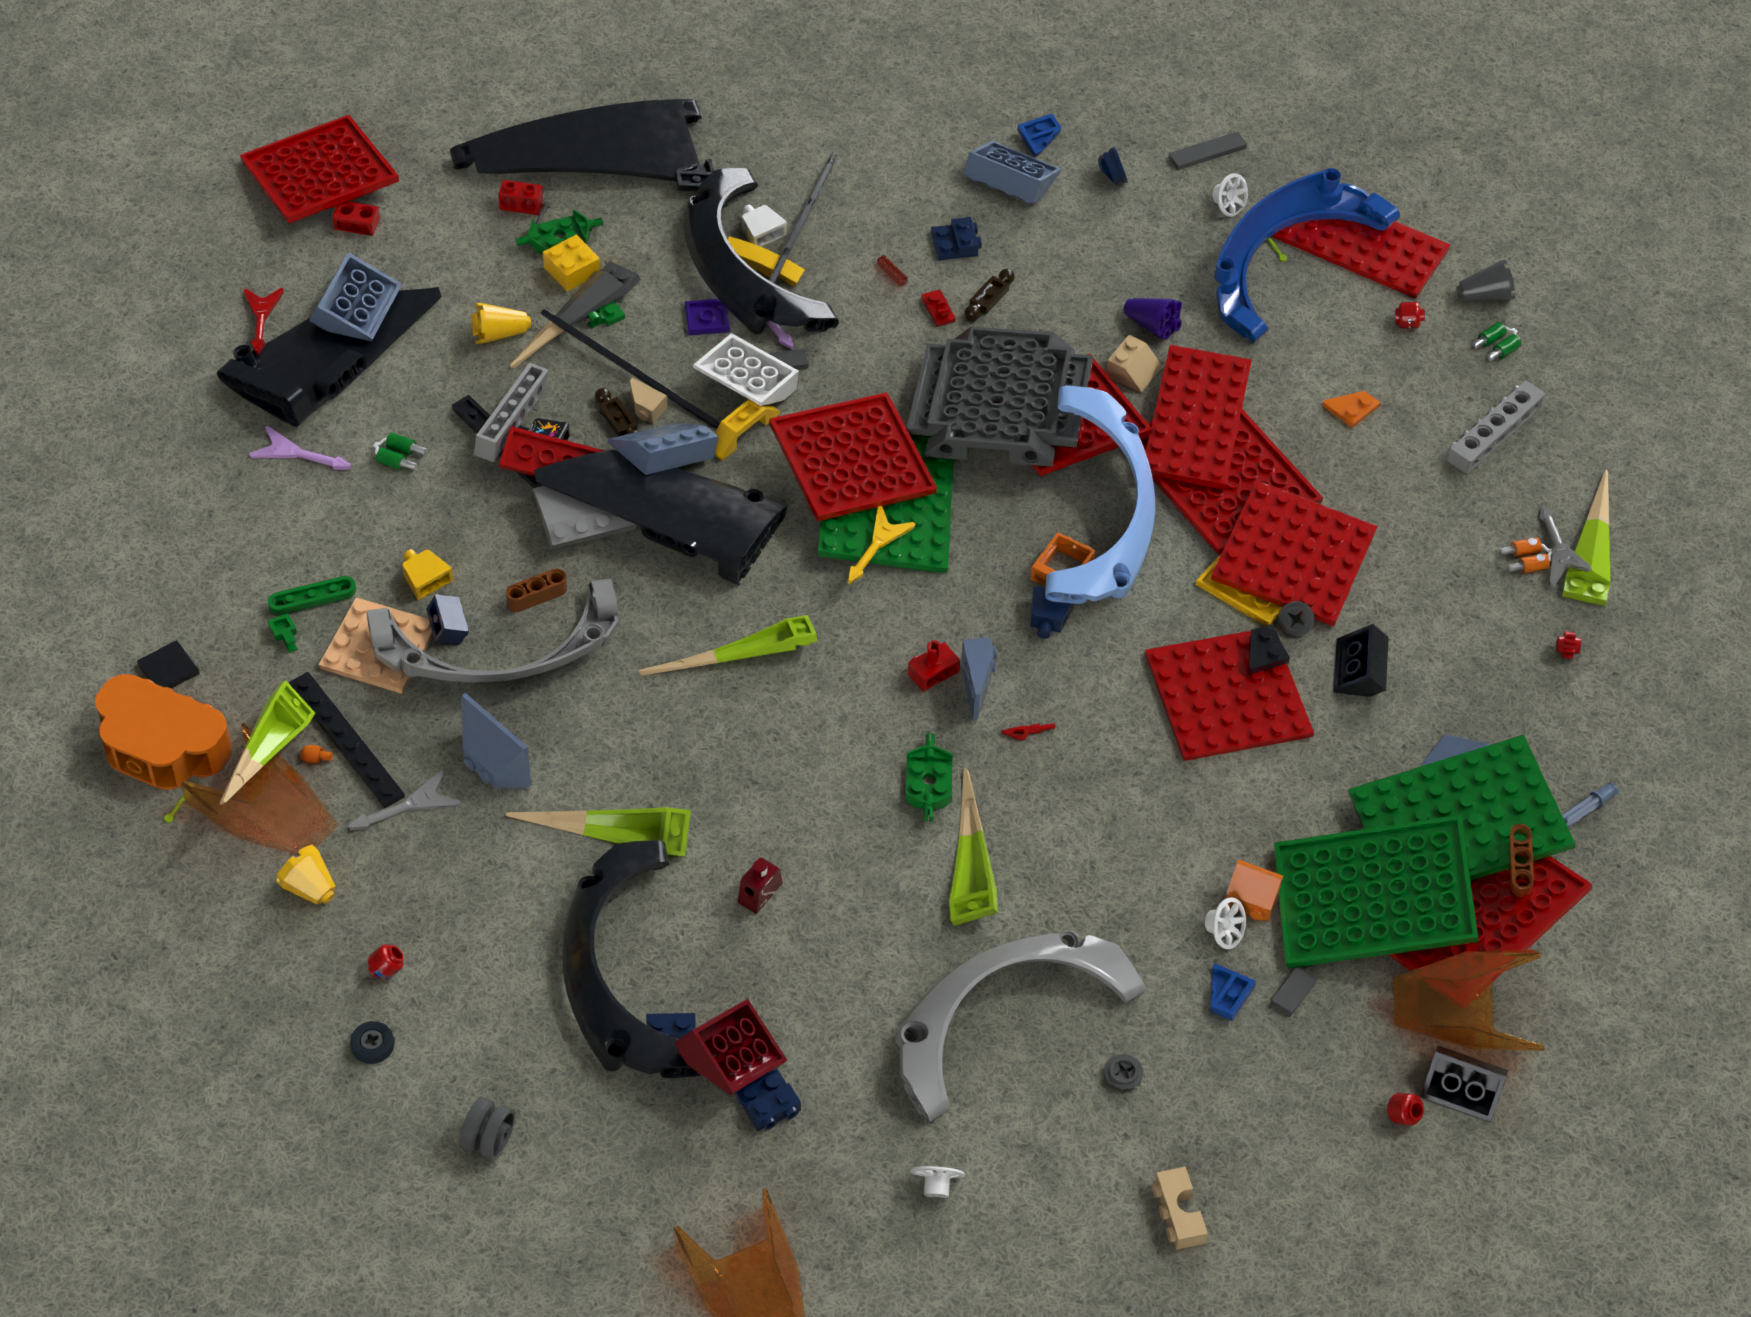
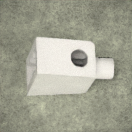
[741,205,787,247]

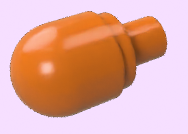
[300,745,333,764]

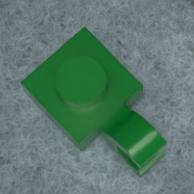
[588,301,625,328]
[267,613,298,653]

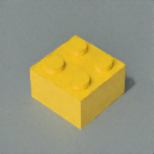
[543,234,601,292]

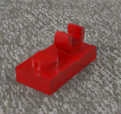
[921,289,956,327]

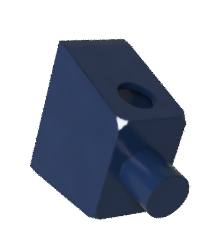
[1030,586,1074,639]

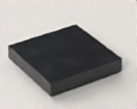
[137,640,200,689]

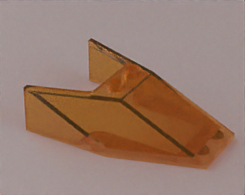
[181,722,338,855]
[1393,950,1545,1051]
[673,1188,805,1317]

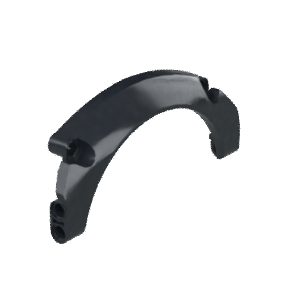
[683,168,839,334]
[562,840,701,1078]

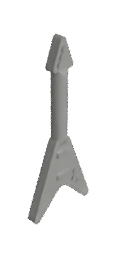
[1540,505,1592,586]
[349,771,460,831]

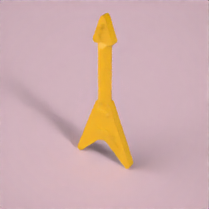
[848,506,915,584]

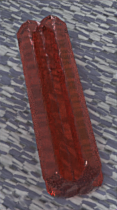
[877,255,908,286]

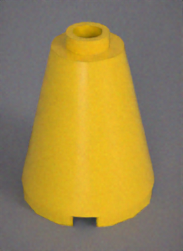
[472,302,531,344]

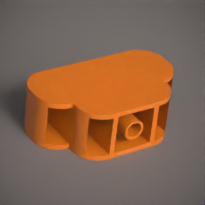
[95,674,232,789]

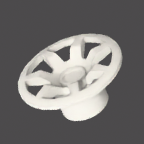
[1212,173,1248,217]
[1205,897,1246,949]
[910,1166,965,1198]

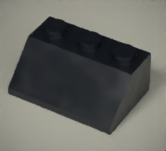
[1333,624,1389,697]
[1420,1045,1508,1122]

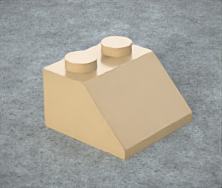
[1106,335,1163,393]

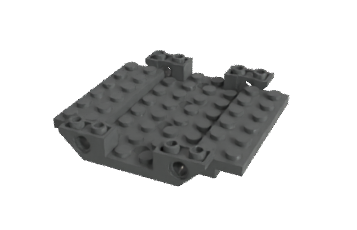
[906,327,1093,466]

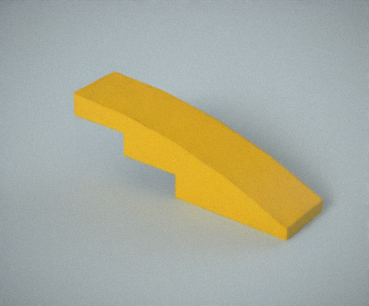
[727,236,805,286]

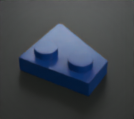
[1017,114,1061,157]
[1211,963,1256,1021]

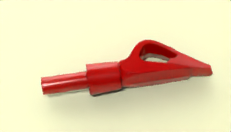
[1001,723,1055,741]

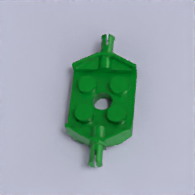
[515,209,603,254]
[906,733,953,822]

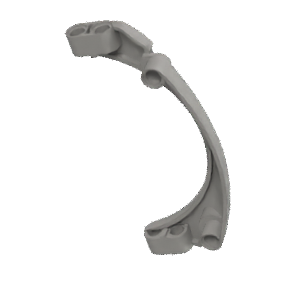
[367,578,618,682]
[895,930,1145,1123]

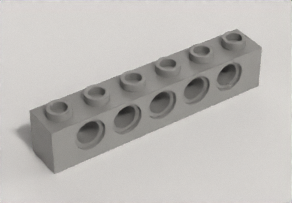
[474,363,549,462]
[1447,380,1546,474]

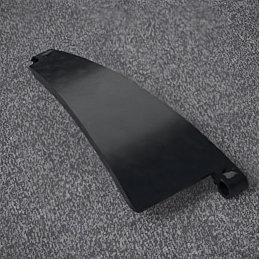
[450,99,702,181]

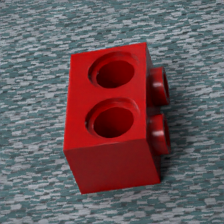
[498,180,543,215]
[332,201,380,236]

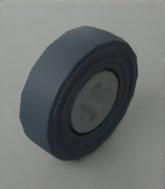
[350,1021,395,1064]

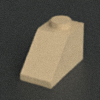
[630,378,667,424]

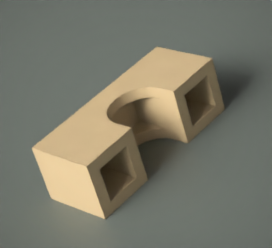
[1152,1166,1208,1250]

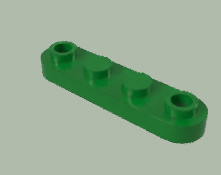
[268,576,357,615]

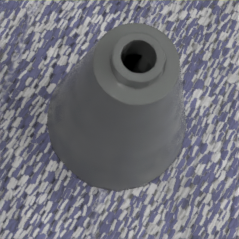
[1456,260,1515,301]

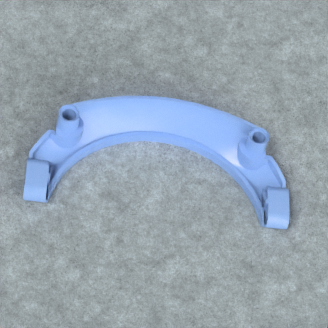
[1045,386,1155,604]

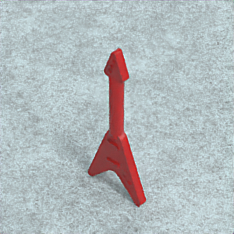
[243,288,284,355]

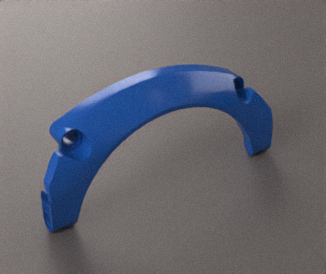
[1214,168,1400,343]

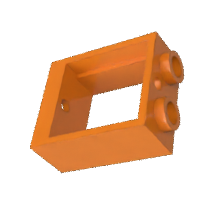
[1030,532,1096,586]

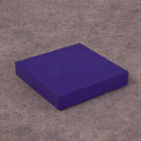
[685,299,730,335]

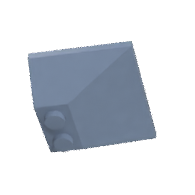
[462,693,531,788]

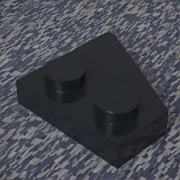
[674,159,714,191]
[1248,624,1290,674]

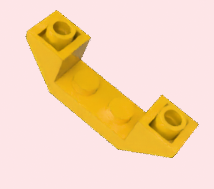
[714,399,780,461]

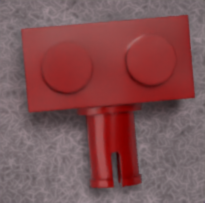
[908,640,960,692]

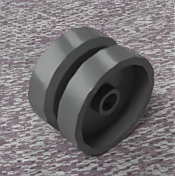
[459,1097,515,1161]

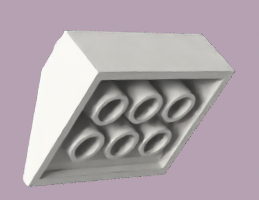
[693,333,799,406]

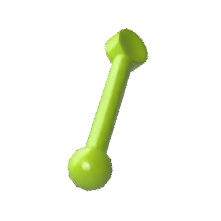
[1267,238,1287,262]
[164,784,195,823]

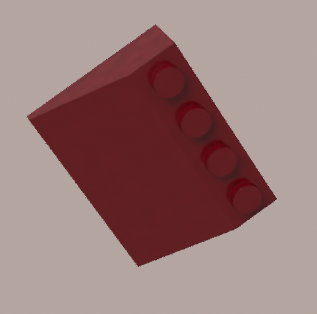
[674,999,787,1095]

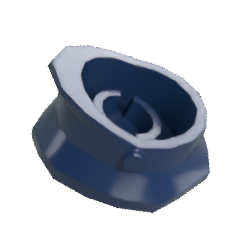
[1098,147,1128,184]

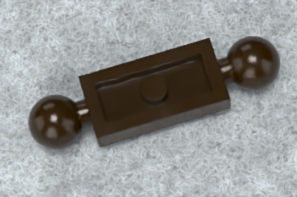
[964,268,1015,321]
[595,388,639,436]

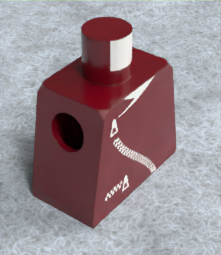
[737,857,783,914]

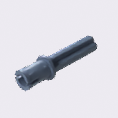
[1562,782,1618,827]

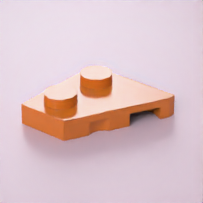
[1322,391,1381,428]

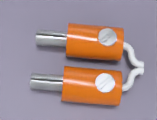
[1499,537,1553,574]

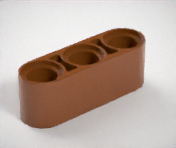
[506,568,567,612]
[1508,824,1534,897]

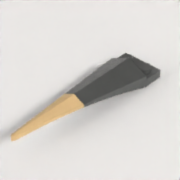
[510,261,641,369]

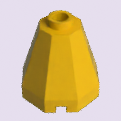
[276,845,336,905]

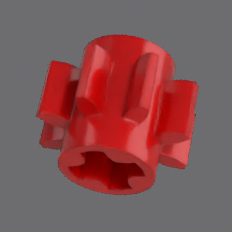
[1556,631,1581,659]

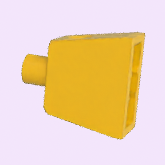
[402,549,453,600]

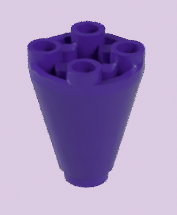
[1124,298,1182,340]

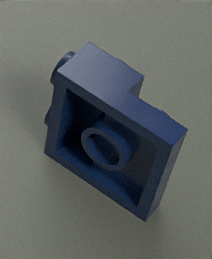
[931,217,982,260]
[734,1069,801,1132]

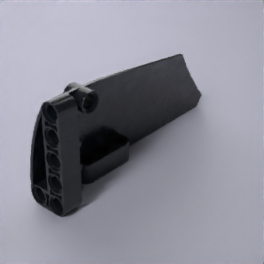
[217,287,442,427]
[534,450,787,585]

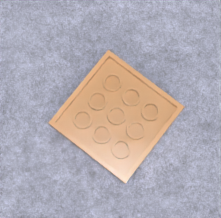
[319,598,433,694]

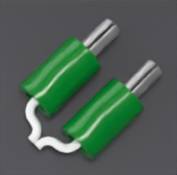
[1472,322,1521,361]
[373,432,427,470]

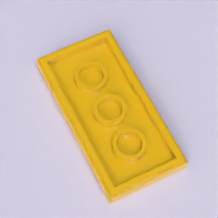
[1195,554,1283,626]

